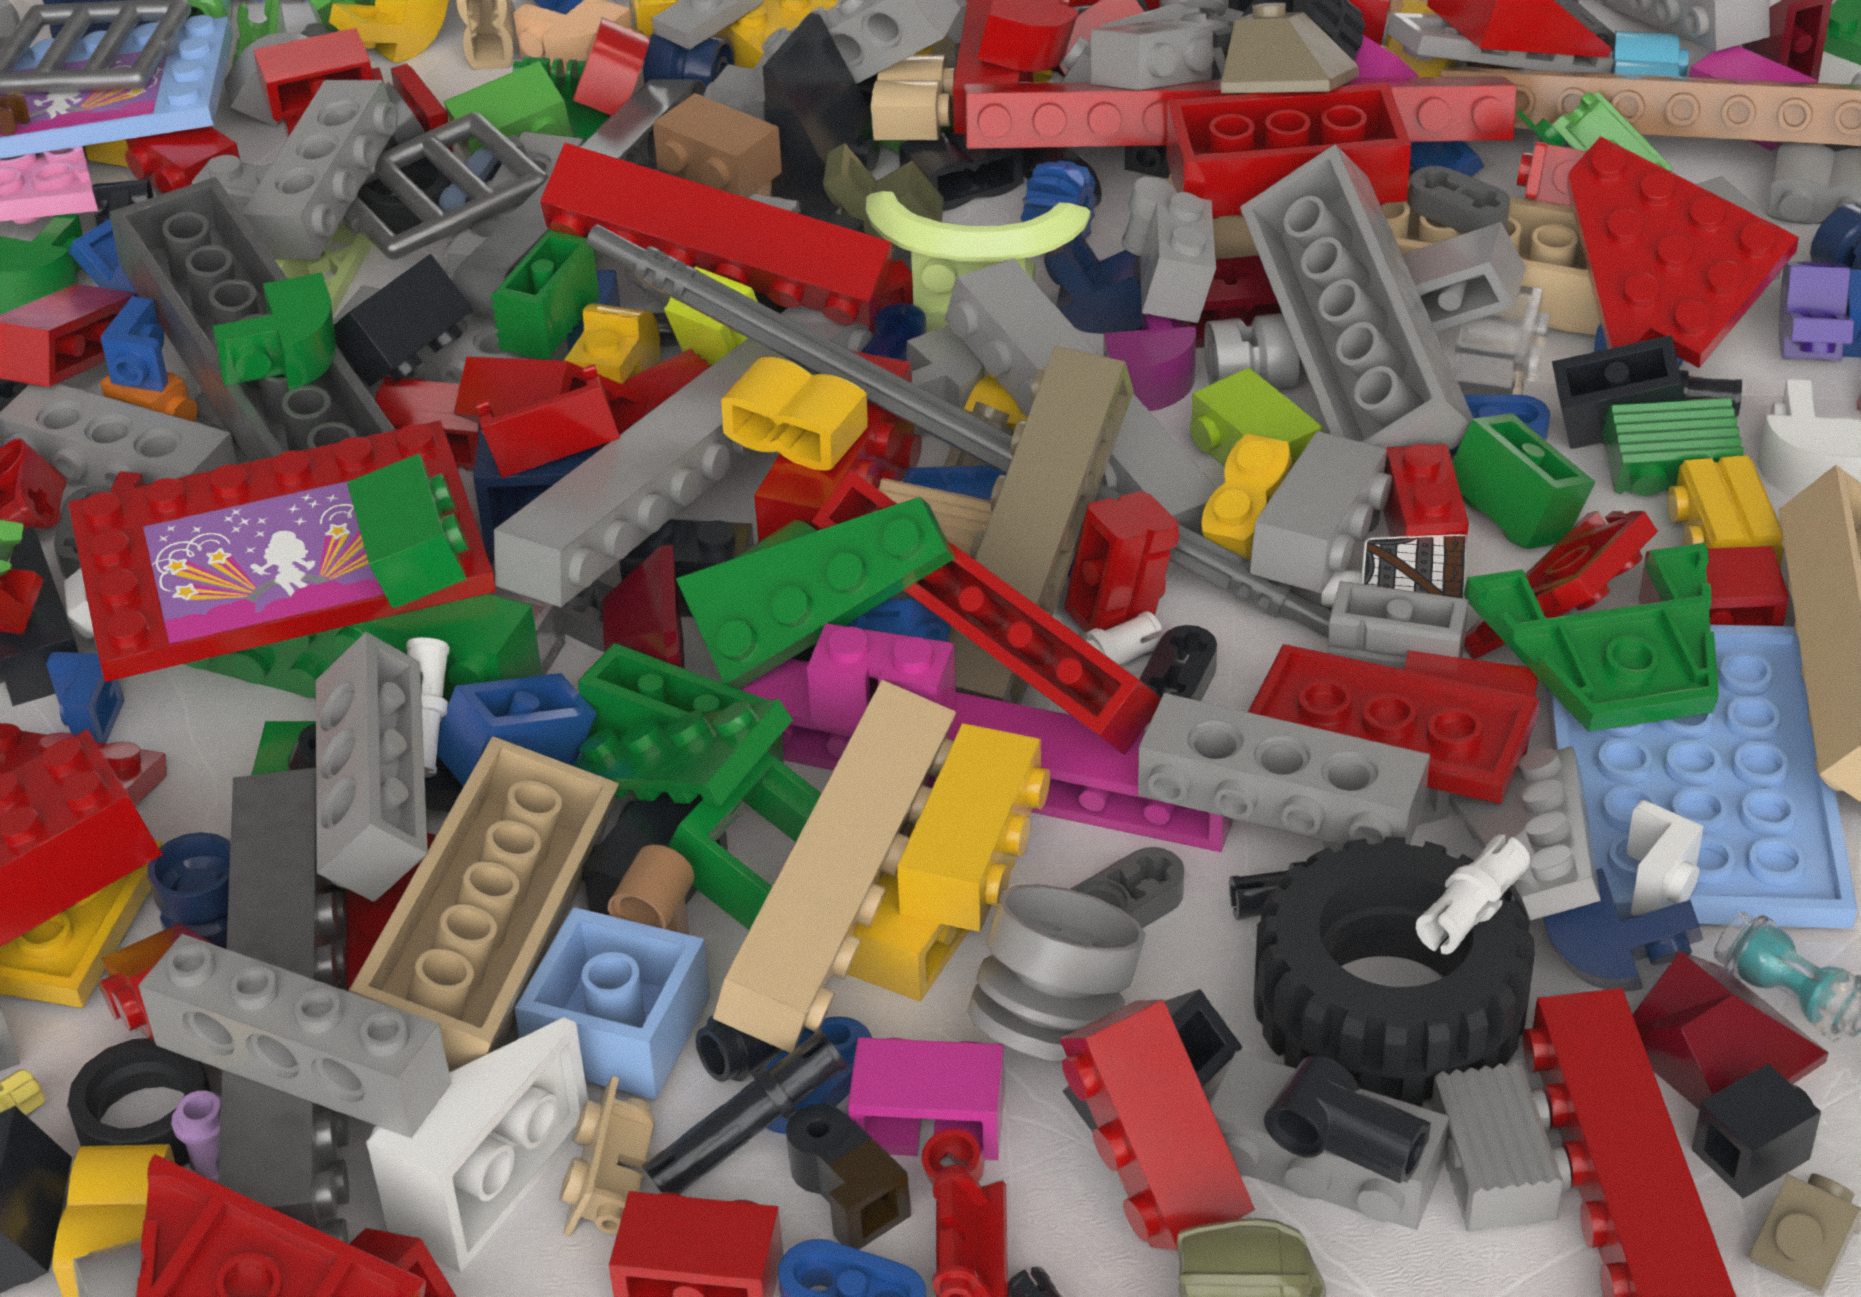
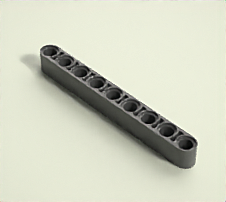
[452,79,706,316]

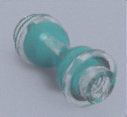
[1714,911,1861,1042]

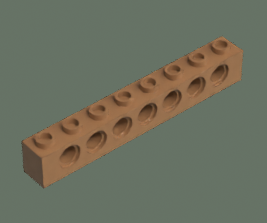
[1441,66,1861,146]

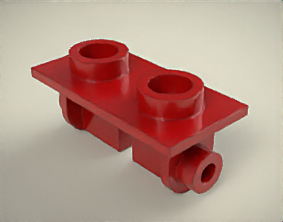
[932,1165,1008,1297]

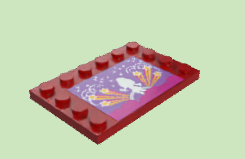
[68,420,496,682]

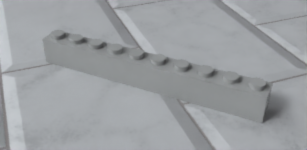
[494,306,873,607]

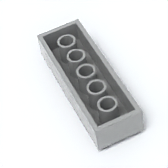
[1240,144,1474,451]

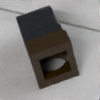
[786,1104,911,1250]

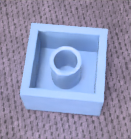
[514,907,710,1100]

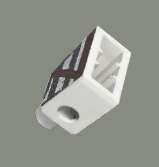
[1321,534,1466,607]

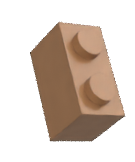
[653,93,782,198]

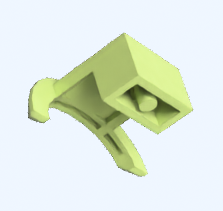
[866,191,1091,337]

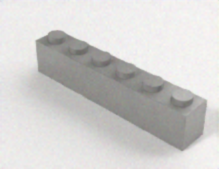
[945,258,1217,537]

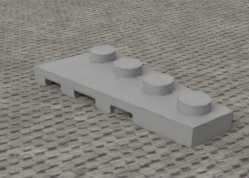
[1386,13,1615,73]
[1449,746,1601,921]

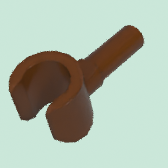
[0,95,30,136]

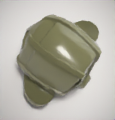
[1177,1218,1326,1297]

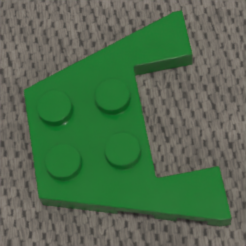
[1463,543,1719,732]

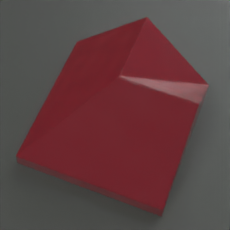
[603,545,685,669]
[1633,951,1829,1110]

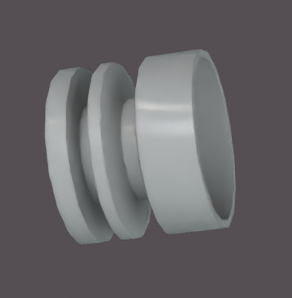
[967,884,1146,1062]

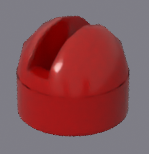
[921,1128,984,1185]

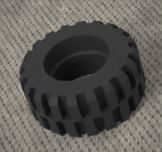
[1254,837,1535,1107]

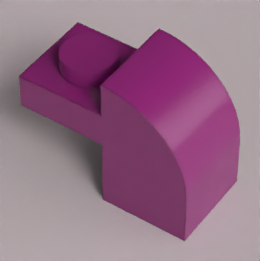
[1104,313,1196,411]

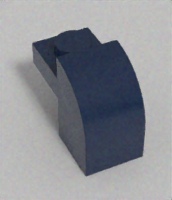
[1044,234,1142,334]
[1542,868,1703,991]

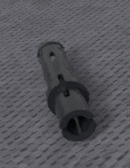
[641,1029,848,1194]

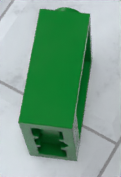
[668,751,822,930]

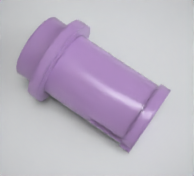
[171,1091,221,1182]

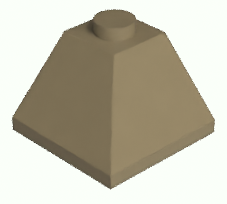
[1221,3,1359,94]

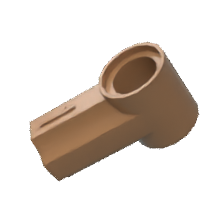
[608,844,695,935]

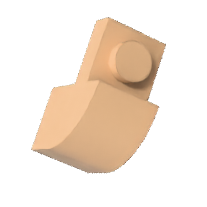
[513,0,633,75]

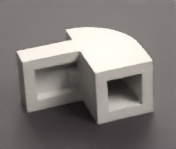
[1758,379,1861,497]

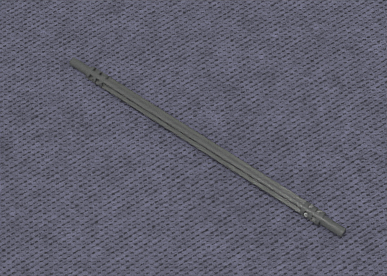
[586,224,1332,638]

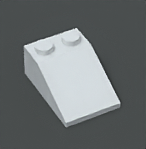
[367,1017,588,1273]

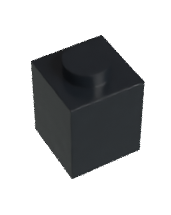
[1692,1063,1821,1199]

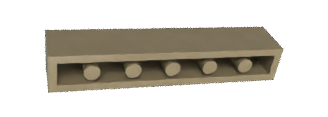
[947,346,1134,705]

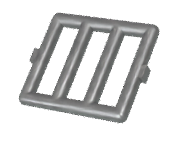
[0,0,191,94]
[343,112,549,260]

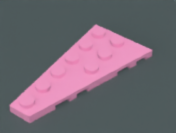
[0,146,98,224]

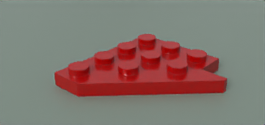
[1567,136,1799,368]

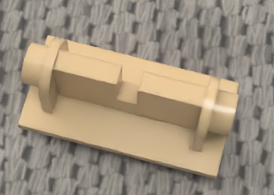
[559,1076,655,1236]

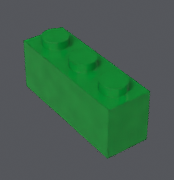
[578,643,784,764]

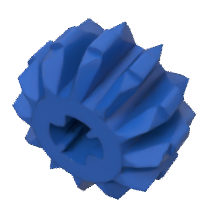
[1020,160,1097,254]

